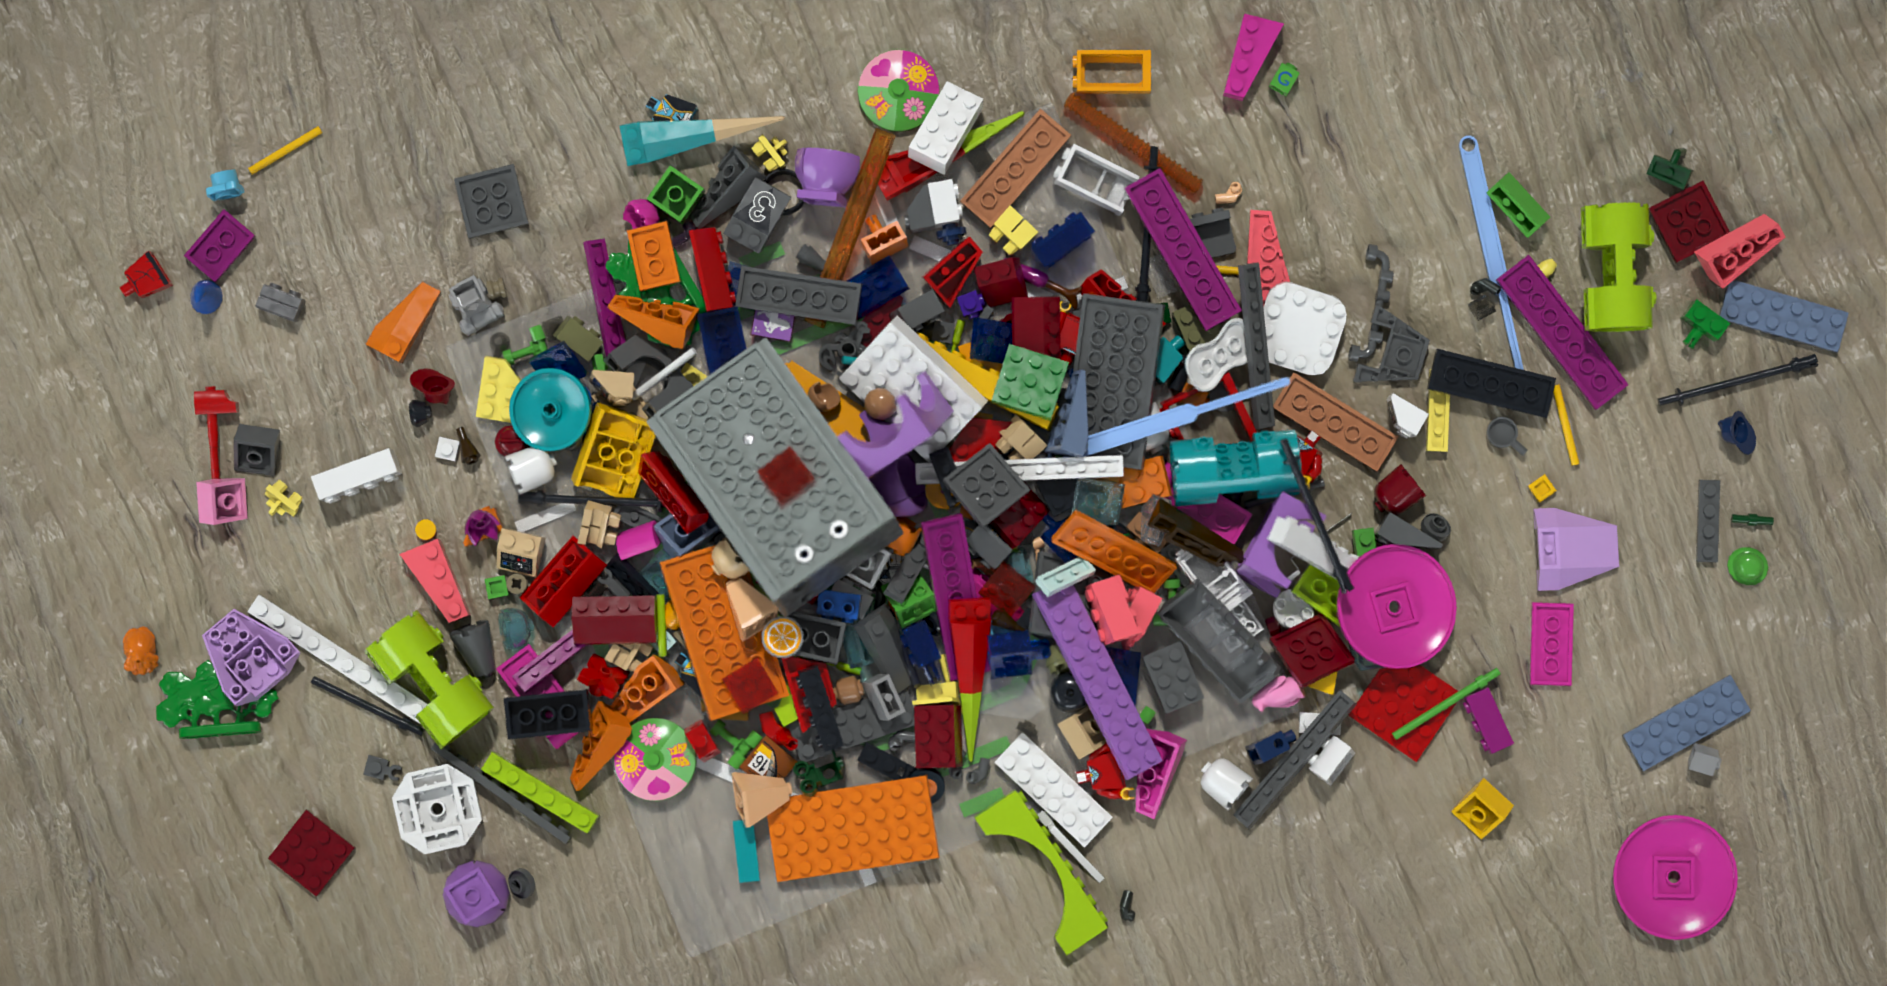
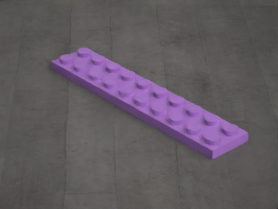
[1032,585,1162,780]

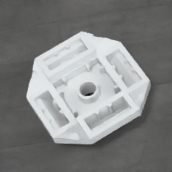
[392,764,483,854]

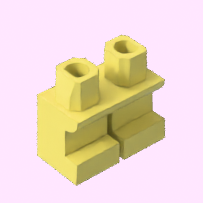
[989,206,1038,256]

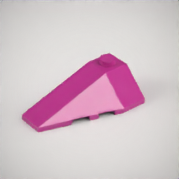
[1136,729,1187,819]

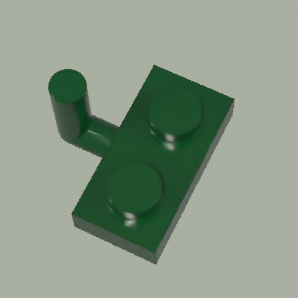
[1646,148,1693,190]

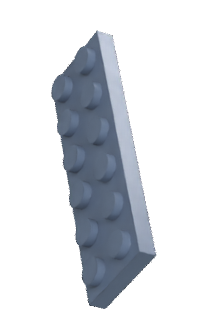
[1719,280,1849,352]
[1622,675,1751,771]

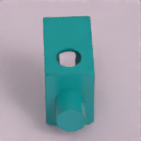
[1156,335,1185,386]

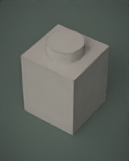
[1688,743,1721,776]

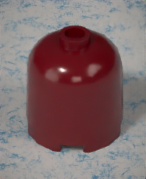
[1374,464,1427,516]

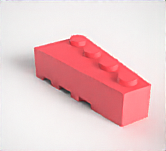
[1694,214,1786,289]
[399,539,471,623]

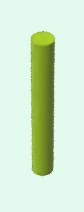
[656,594,667,657]

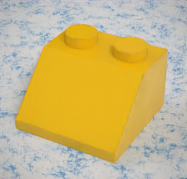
[1451,778,1514,839]

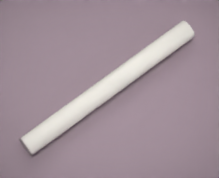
[632,347,697,401]

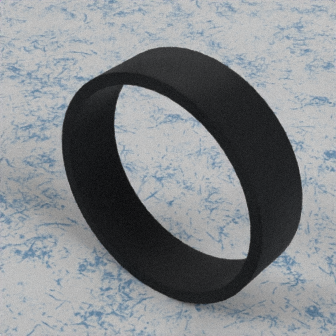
[763,169,805,216]

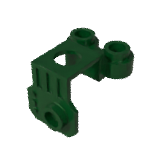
[793,749,845,797]

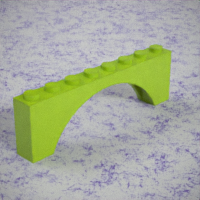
[974,789,1108,955]

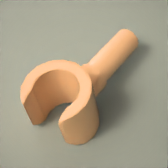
[1032,536,1045,562]

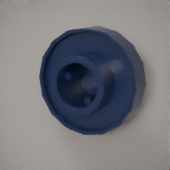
[936,223,967,246]

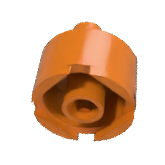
[888,516,922,556]

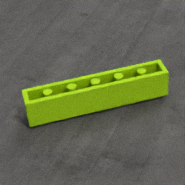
[481,752,600,834]

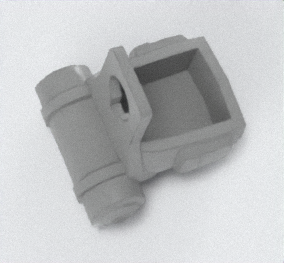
[449,275,505,336]

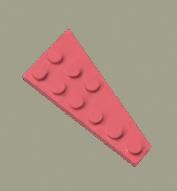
[1247,210,1290,306]

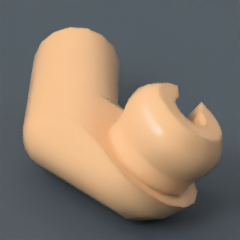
[1215,182,1242,204]

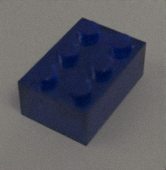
[1030,211,1095,272]
[697,306,747,374]

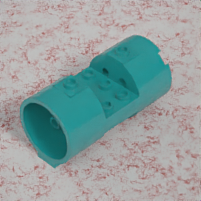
[1170,429,1301,507]

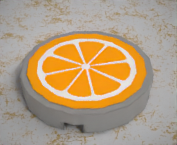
[762,616,803,658]

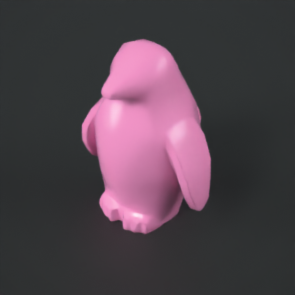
[1252,676,1305,713]

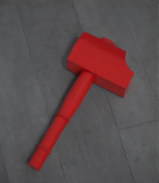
[194,386,239,479]

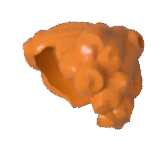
[123,626,159,675]

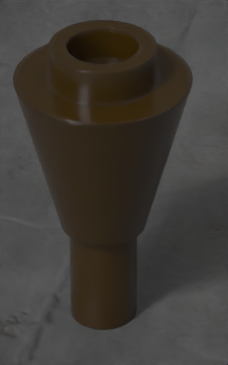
[456,427,481,465]
[991,608,1027,637]

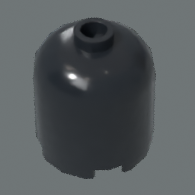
[1048,672,1087,713]

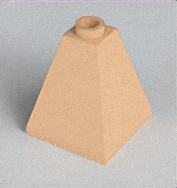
[726,578,778,642]
[731,772,792,828]

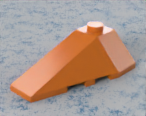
[366,282,441,363]
[608,295,699,349]
[610,654,685,723]
[570,701,632,791]

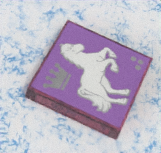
[750,310,796,343]

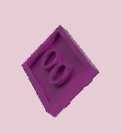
[184,209,256,283]

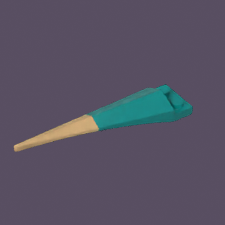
[619,116,785,166]

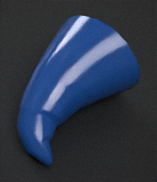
[190,280,223,314]

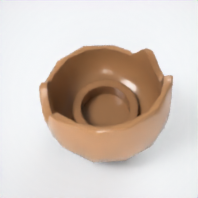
[808,382,840,412]
[864,388,897,420]

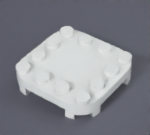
[1263,281,1347,375]

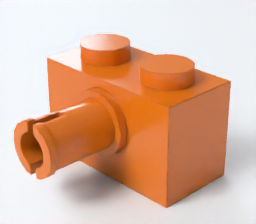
[861,215,908,265]

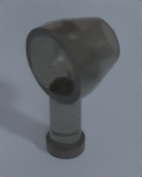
[489,332,510,358]

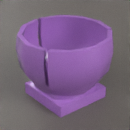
[795,148,860,208]
[867,453,927,518]
[443,860,510,928]

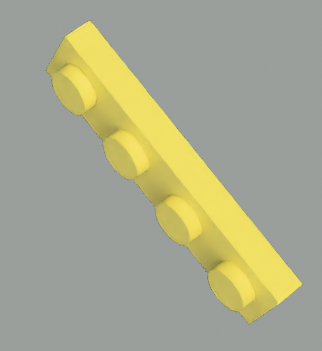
[1426,369,1450,452]

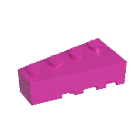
[1223,13,1284,101]

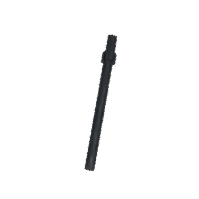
[311,676,425,737]

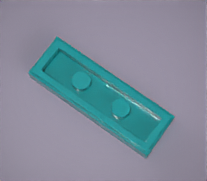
[733,820,760,883]

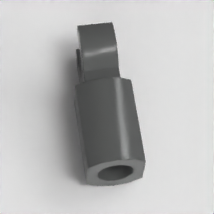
[597,569,631,596]

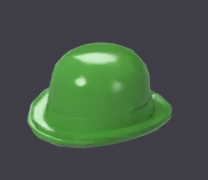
[1727,547,1768,585]

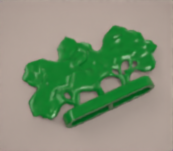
[606,240,708,347]
[156,660,279,739]

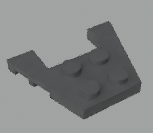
[1353,304,1430,382]

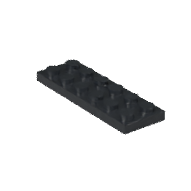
[1427,349,1556,418]

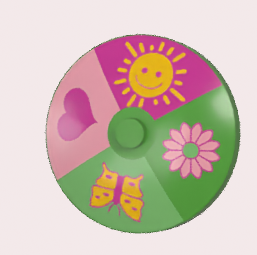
[858,50,940,132]
[614,718,697,801]

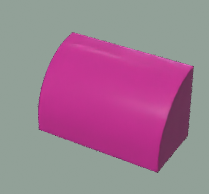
[616,520,661,560]

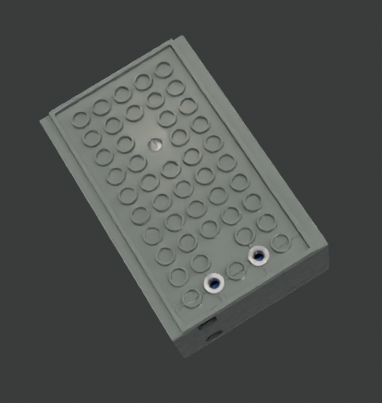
[646,338,904,617]

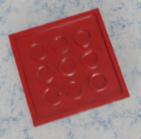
[1348,664,1458,762]

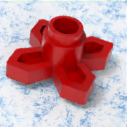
[577,653,629,699]

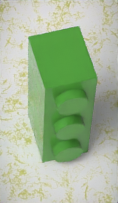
[1486,172,1550,238]

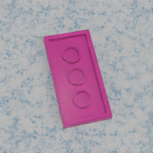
[1530,602,1574,686]

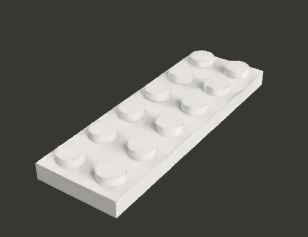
[994,732,1113,847]

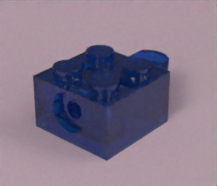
[900,620,942,686]
[987,631,1051,680]

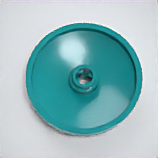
[509,368,592,451]

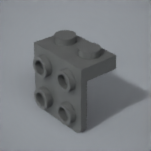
[1190,208,1236,258]

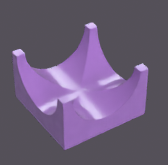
[838,371,954,478]
[1235,492,1326,598]

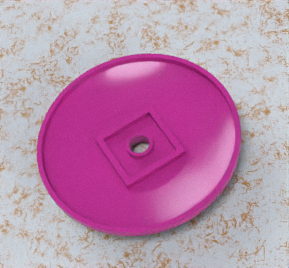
[1337,544,1457,669]
[1613,815,1738,940]

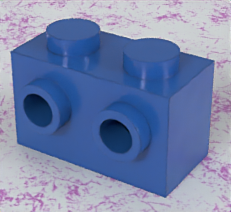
[816,590,862,623]

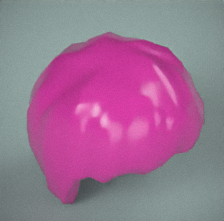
[623,199,660,229]

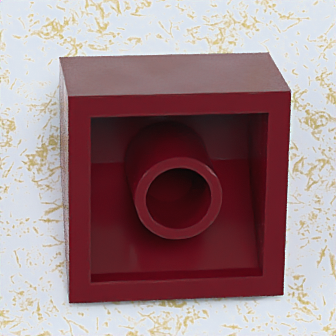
[974,257,1028,307]

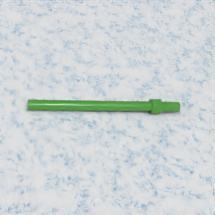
[1392,668,1501,740]

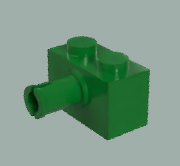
[1681,299,1730,349]

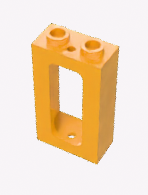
[1072,50,1151,94]

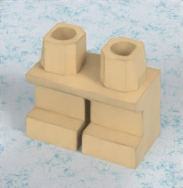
[995,414,1047,460]
[578,500,622,548]
[605,643,654,672]

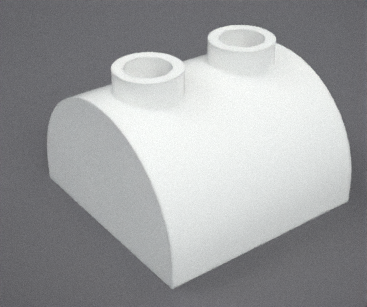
[1308,736,1355,786]

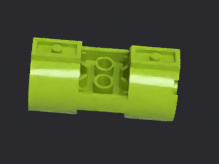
[1581,202,1657,332]
[365,610,494,749]

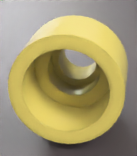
[1537,258,1557,278]

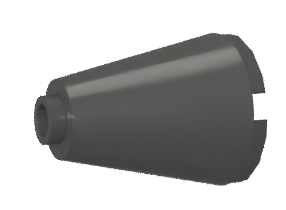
[449,620,495,679]

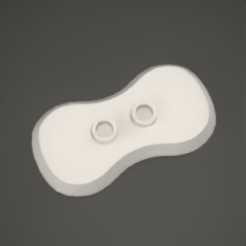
[1185,318,1248,392]

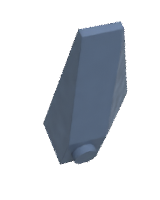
[1045,369,1088,457]
[654,512,722,558]

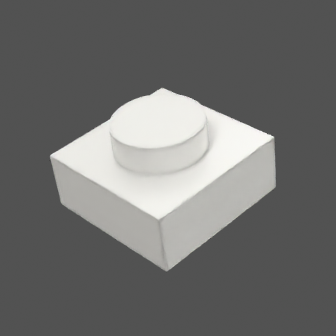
[435,437,460,462]

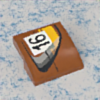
[740,736,798,778]

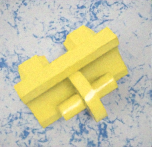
[751,134,788,173]
[265,480,303,518]

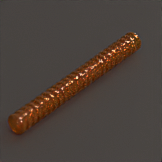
[1064,92,1203,194]

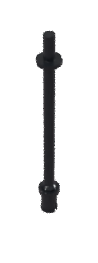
[1135,146,1162,302]
[1657,354,1818,406]
[1279,438,1355,594]
[518,490,665,512]

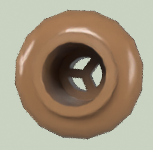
[833,676,864,705]

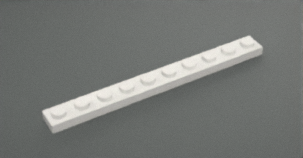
[916,455,1124,485]
[247,595,428,724]

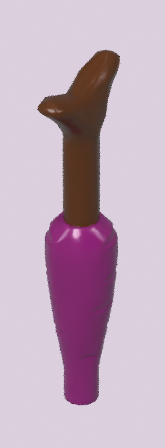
[1004,258,1082,310]

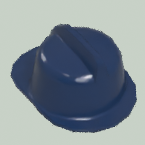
[1718,411,1756,455]

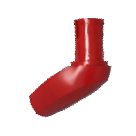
[759,711,798,751]

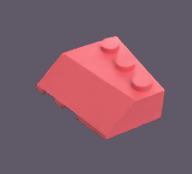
[1085,575,1143,646]
[1121,586,1163,652]

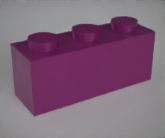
[1462,687,1514,754]

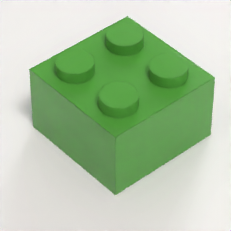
[647,165,706,225]

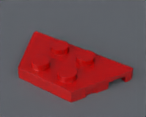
[950,417,1013,462]
[781,656,837,733]

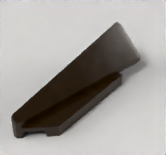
[1148,498,1243,567]

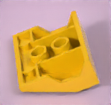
[571,402,656,498]

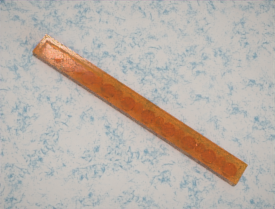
[804,128,896,328]

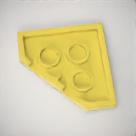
[476,356,521,423]

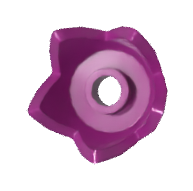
[464,510,500,546]

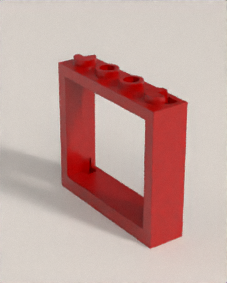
[1159,372,1257,442]

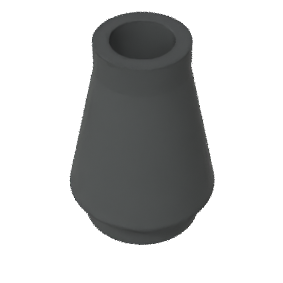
[796,244,827,272]

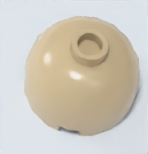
[712,537,750,579]

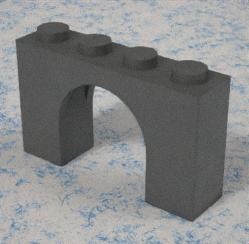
[603,330,693,419]

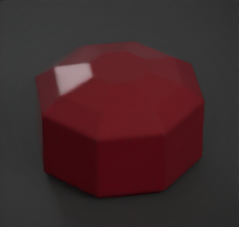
[1265,616,1281,637]

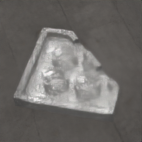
[959,658,1045,720]

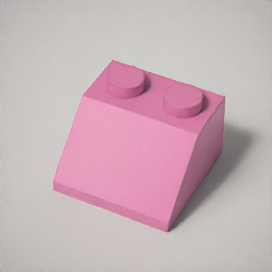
[196,478,248,525]

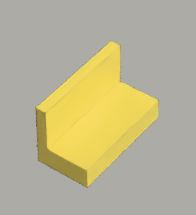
[912,681,959,706]

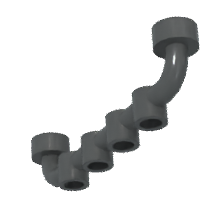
[1348,244,1394,362]

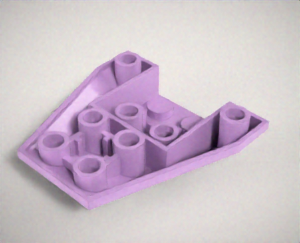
[1533,508,1619,591]
[202,609,300,707]

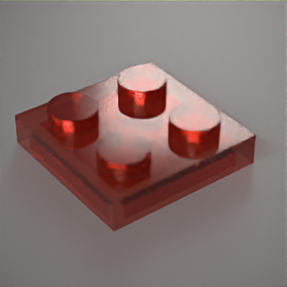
[757,446,816,505]
[978,561,1036,617]
[721,658,778,715]

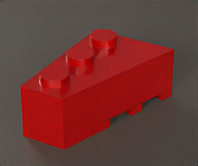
[921,236,983,308]

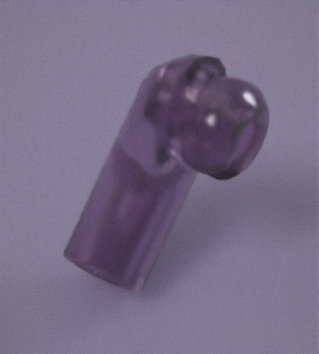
[671,221,696,248]

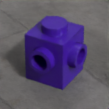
[956,290,985,320]

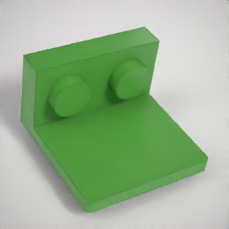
[881,573,937,628]

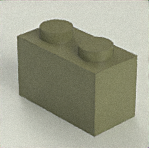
[553,315,603,362]

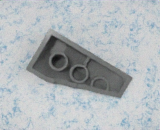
[689,146,766,229]
[853,603,911,693]

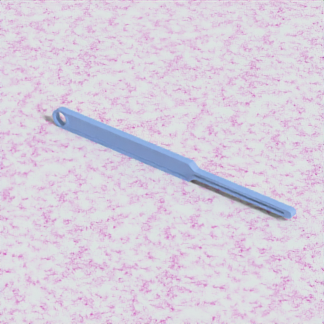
[1459,136,1524,370]
[1048,378,1291,458]

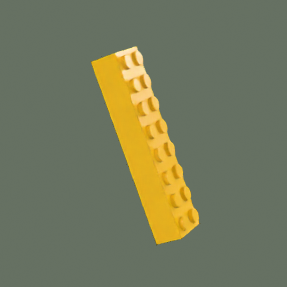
[916,332,1059,431]

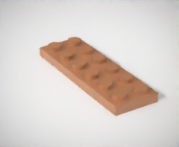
[960,108,1071,228]
[1273,372,1398,472]

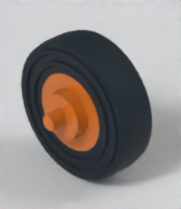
[910,768,945,804]

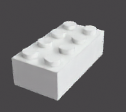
[908,81,983,175]
[311,448,403,504]

